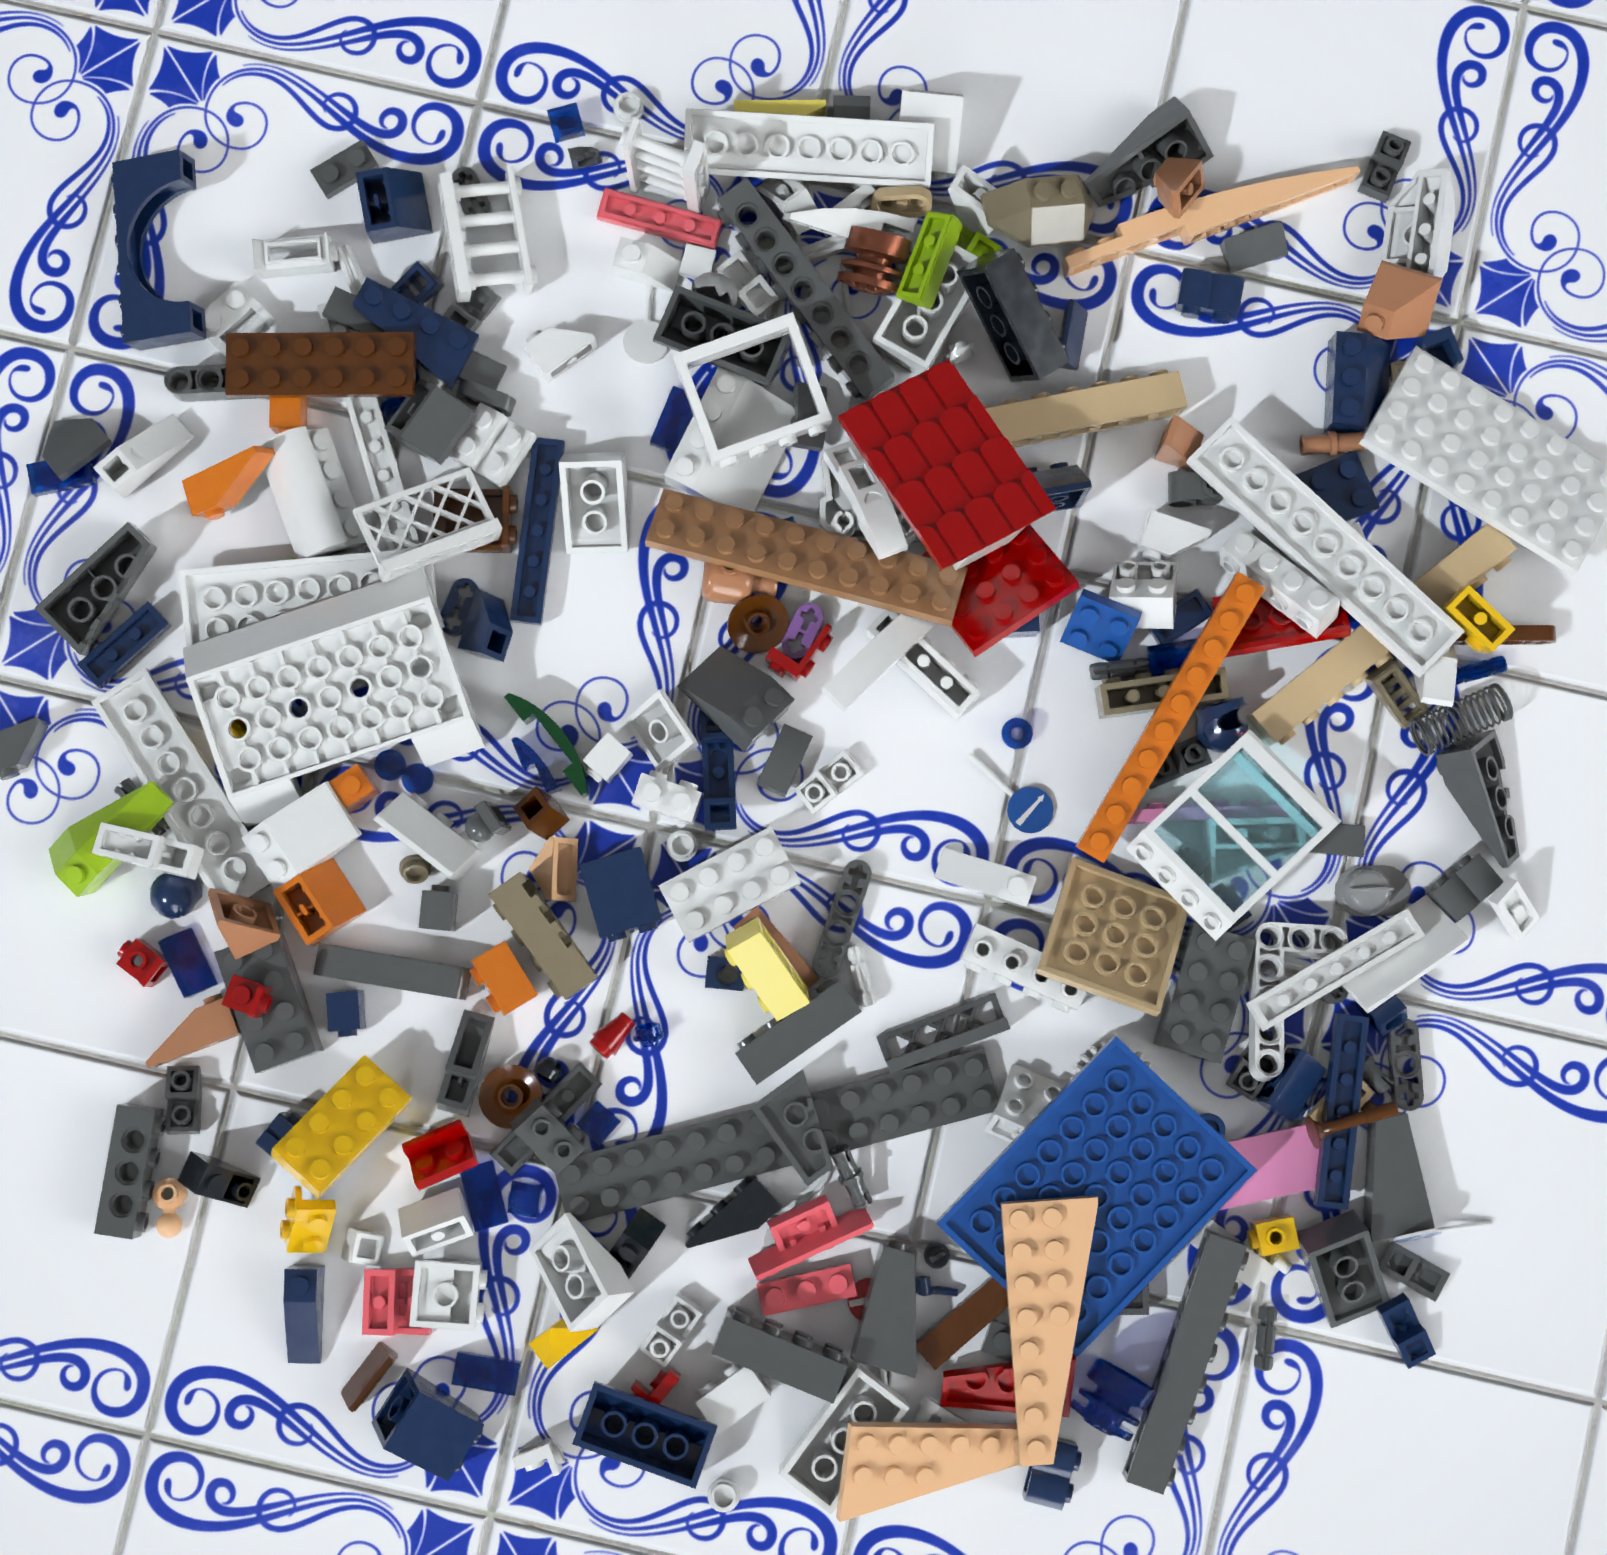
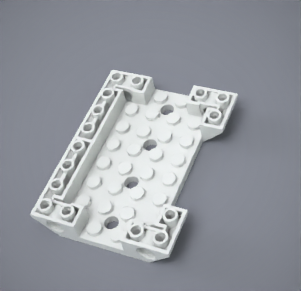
[183,567,486,827]

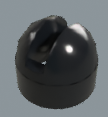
[533,1057,561,1084]
[924,1242,950,1269]

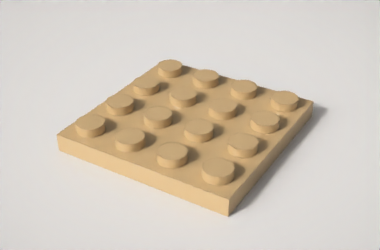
[1036,857,1188,1017]

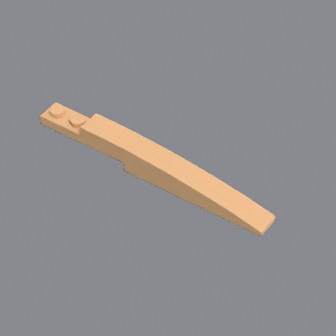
[1062,166,1361,278]

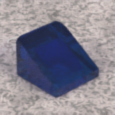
[507,1180,544,1218]

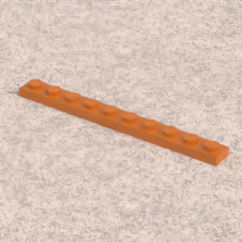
[1075,572,1266,863]

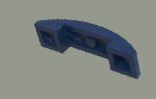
[700,710,737,831]

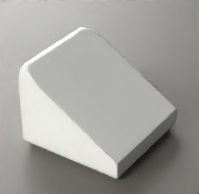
[341,1227,386,1266]

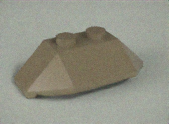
[980,174,1095,248]

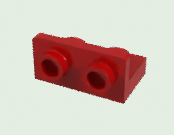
[402,1119,479,1191]

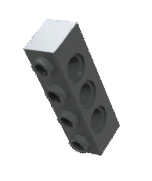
[94,1103,166,1240]

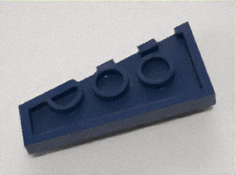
[352,277,479,391]

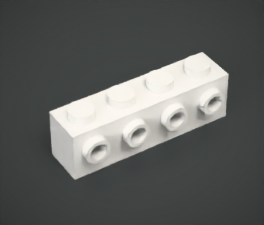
[1219,526,1341,639]
[865,610,981,720]
[959,923,1086,1013]

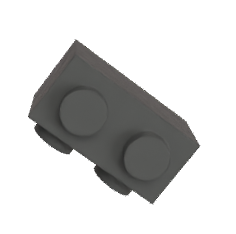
[510,1096,585,1175]

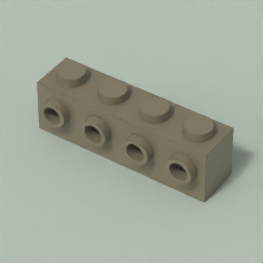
[1095,667,1230,719]

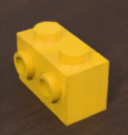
[1441,585,1515,653]

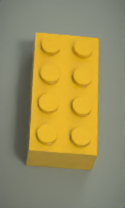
[271,1054,412,1200]

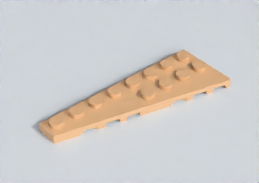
[1000,1195,1098,1467]

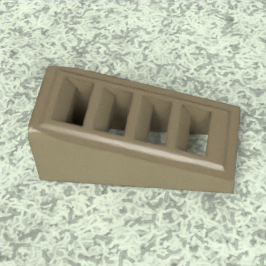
[1364,660,1430,730]

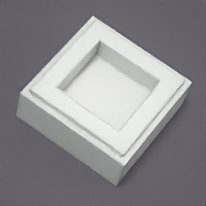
[679,243,717,279]

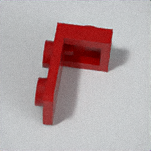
[765,623,834,682]

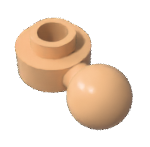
[153,1178,188,1238]

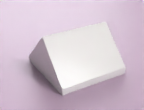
[624,688,699,772]

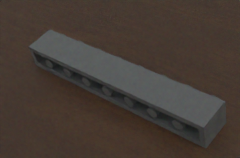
[1122,1229,1249,1495]

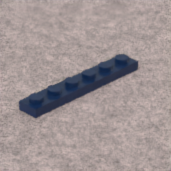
[510,437,565,626]
[1313,1013,1370,1210]

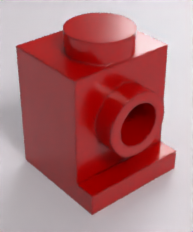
[116,938,172,987]

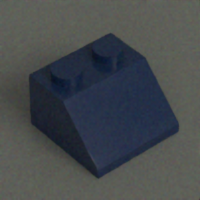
[1254,1047,1327,1123]

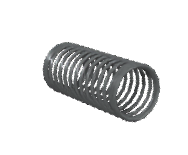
[1409,683,1514,756]

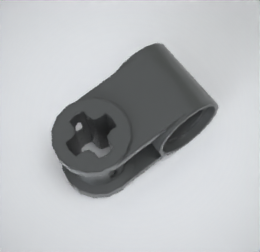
[1168,470,1223,507]

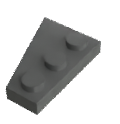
[751,1069,833,1186]

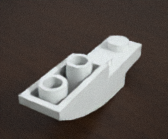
[823,440,908,560]

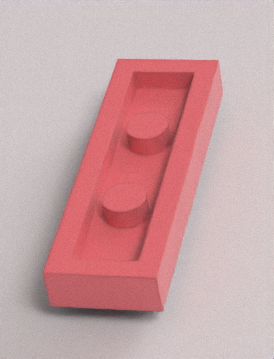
[756,1262,858,1316]

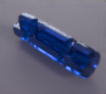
[1455,656,1508,685]

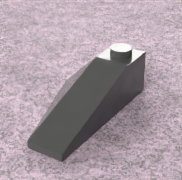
[1084,96,1214,207]
[1436,729,1520,868]

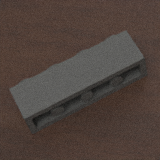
[735,979,862,1085]

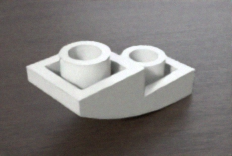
[794,749,866,814]
[639,1291,705,1368]

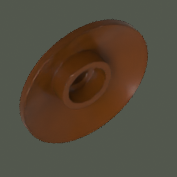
[727,594,789,653]
[478,1064,543,1129]

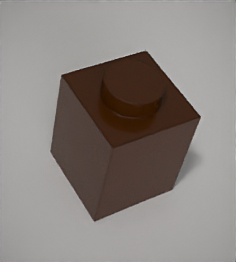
[513,786,570,840]

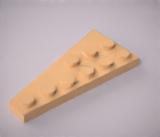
[836,1421,1020,1522]

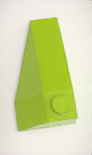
[48,781,175,897]

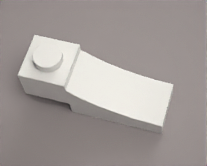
[92,822,204,880]

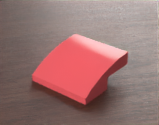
[362,1268,432,1336]

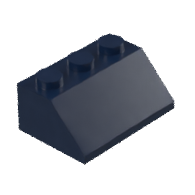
[1324,331,1391,433]

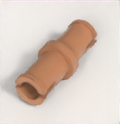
[1299,430,1365,456]

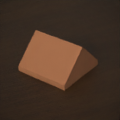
[208,888,281,960]

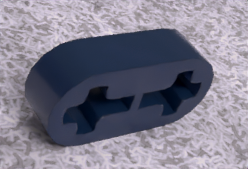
[440,578,479,637]

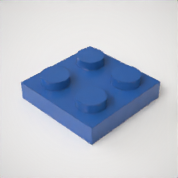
[1060,588,1142,662]

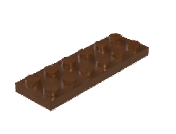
[225,332,416,398]

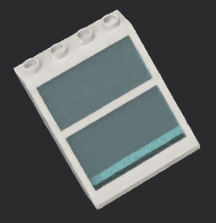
[1125,730,1342,941]

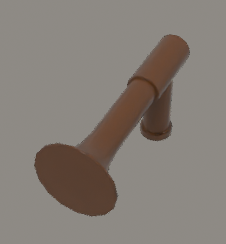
[1305,1100,1398,1149]

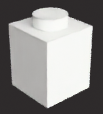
[582,732,633,784]

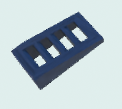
[390,261,444,305]

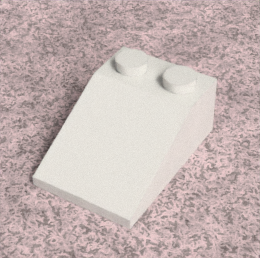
[559,451,629,554]
[241,781,362,890]
[529,1212,635,1332]

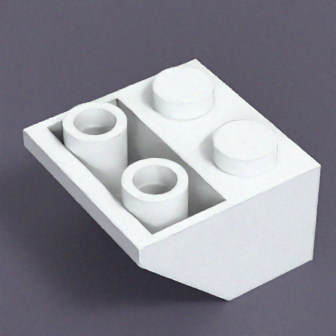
[1109,560,1178,629]

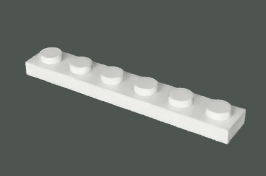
[1246,908,1425,1032]

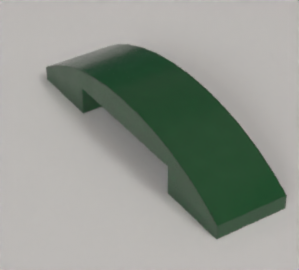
[504,693,589,798]

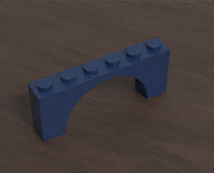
[111,149,206,351]

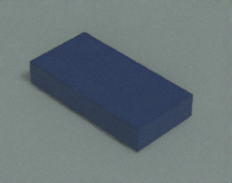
[1148,589,1213,649]

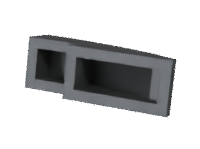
[436,1009,495,1117]

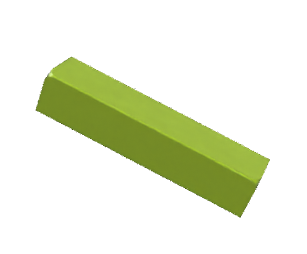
[895,211,963,309]

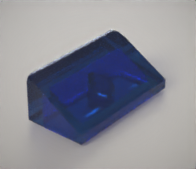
[158,927,218,998]
[460,1160,509,1232]

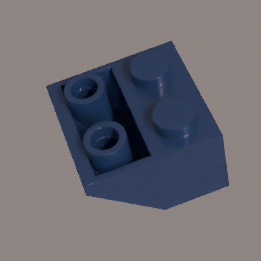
[355,167,433,244]

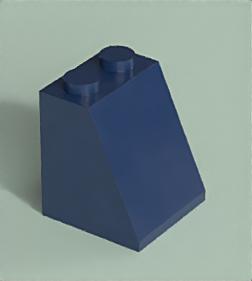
[371,1368,484,1481]

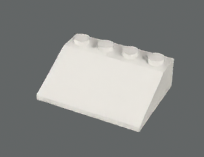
[664,367,795,512]

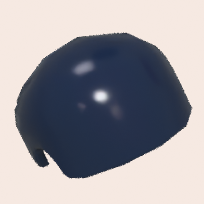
[150,873,202,919]

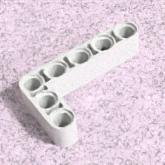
[1249,922,1348,1082]

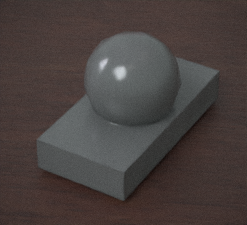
[465,800,512,842]

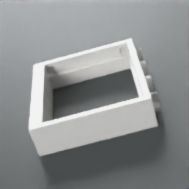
[673,312,832,468]

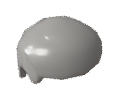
[691,272,738,307]

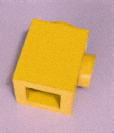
[1247,1214,1300,1257]

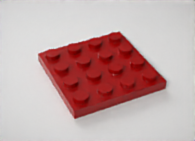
[921,524,1079,657]

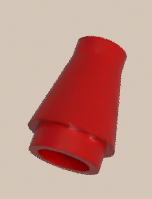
[589,1012,636,1059]

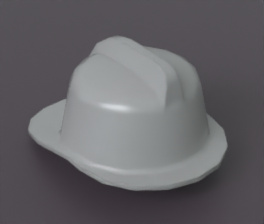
[1334,865,1410,917]

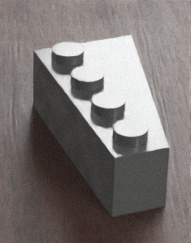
[35,522,157,656]

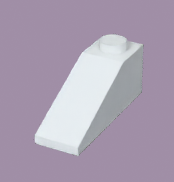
[934,848,1037,908]

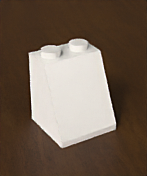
[899,88,964,179]

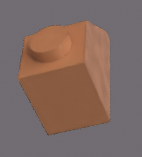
[1153,157,1205,219]
[1154,415,1204,470]

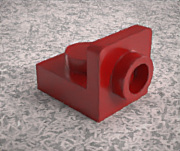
[221,974,273,1018]
[630,1366,681,1404]

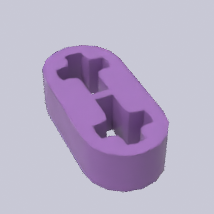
[782,603,823,661]

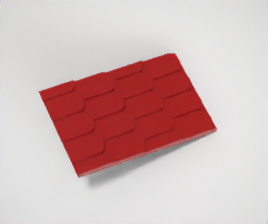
[837,359,1056,571]

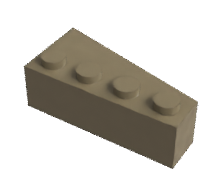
[488,872,599,1000]

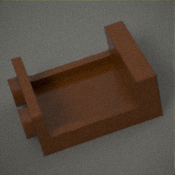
[433,484,518,553]

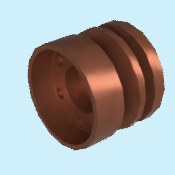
[837,226,912,296]

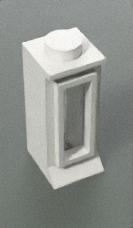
[252,232,339,279]

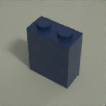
[579,847,663,943]

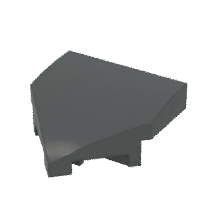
[42,418,113,482]

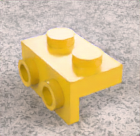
[280,1186,336,1254]

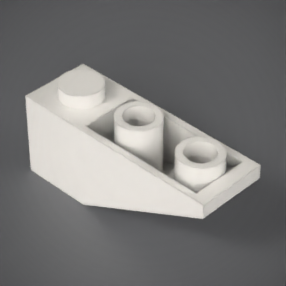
[93,414,195,499]

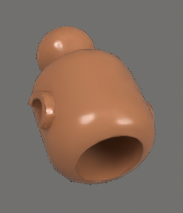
[701,562,778,605]

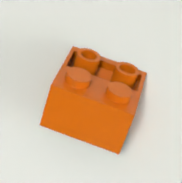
[272,858,368,946]

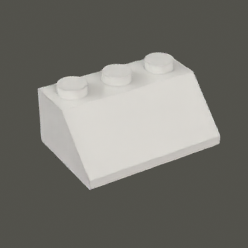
[373,792,482,882]

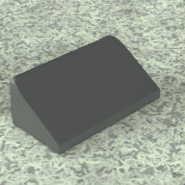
[1220,221,1288,274]

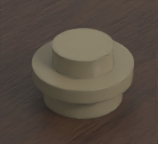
[399,854,431,884]

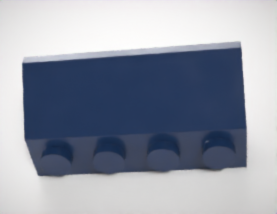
[572,1381,718,1489]

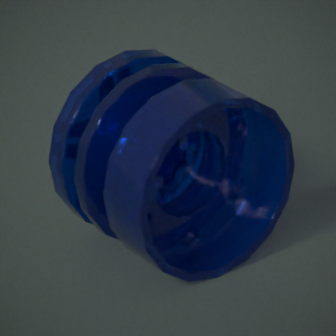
[1070,1356,1156,1441]

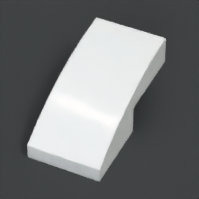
[714,250,779,316]

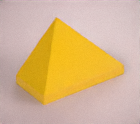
[528,1317,599,1369]

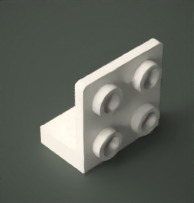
[984,1064,1065,1143]

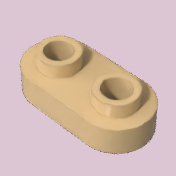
[870,185,933,218]

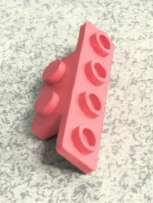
[748,1194,874,1281]

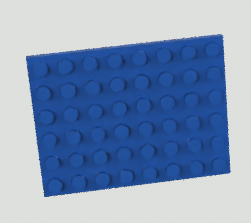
[936,1034,1257,1357]

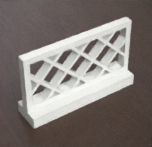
[352,467,503,583]

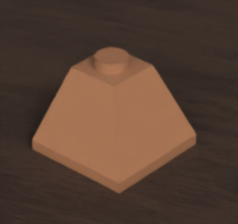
[1357,260,1443,340]

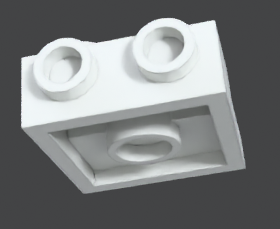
[450,402,538,489]
[409,1259,488,1331]

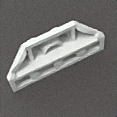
[1380,168,1456,278]

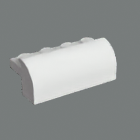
[261,426,367,559]

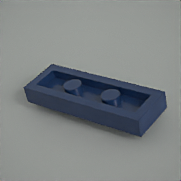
[77,601,172,689]

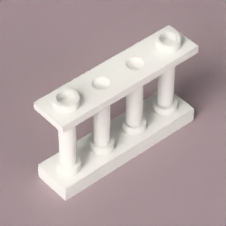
[620,117,710,214]
[437,166,537,303]

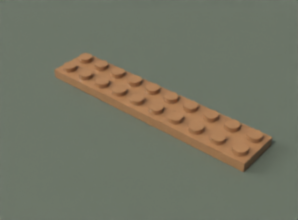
[645,488,967,627]

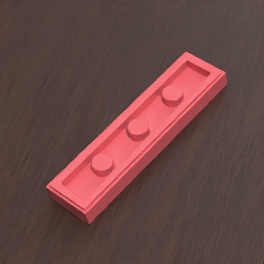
[597,188,723,250]

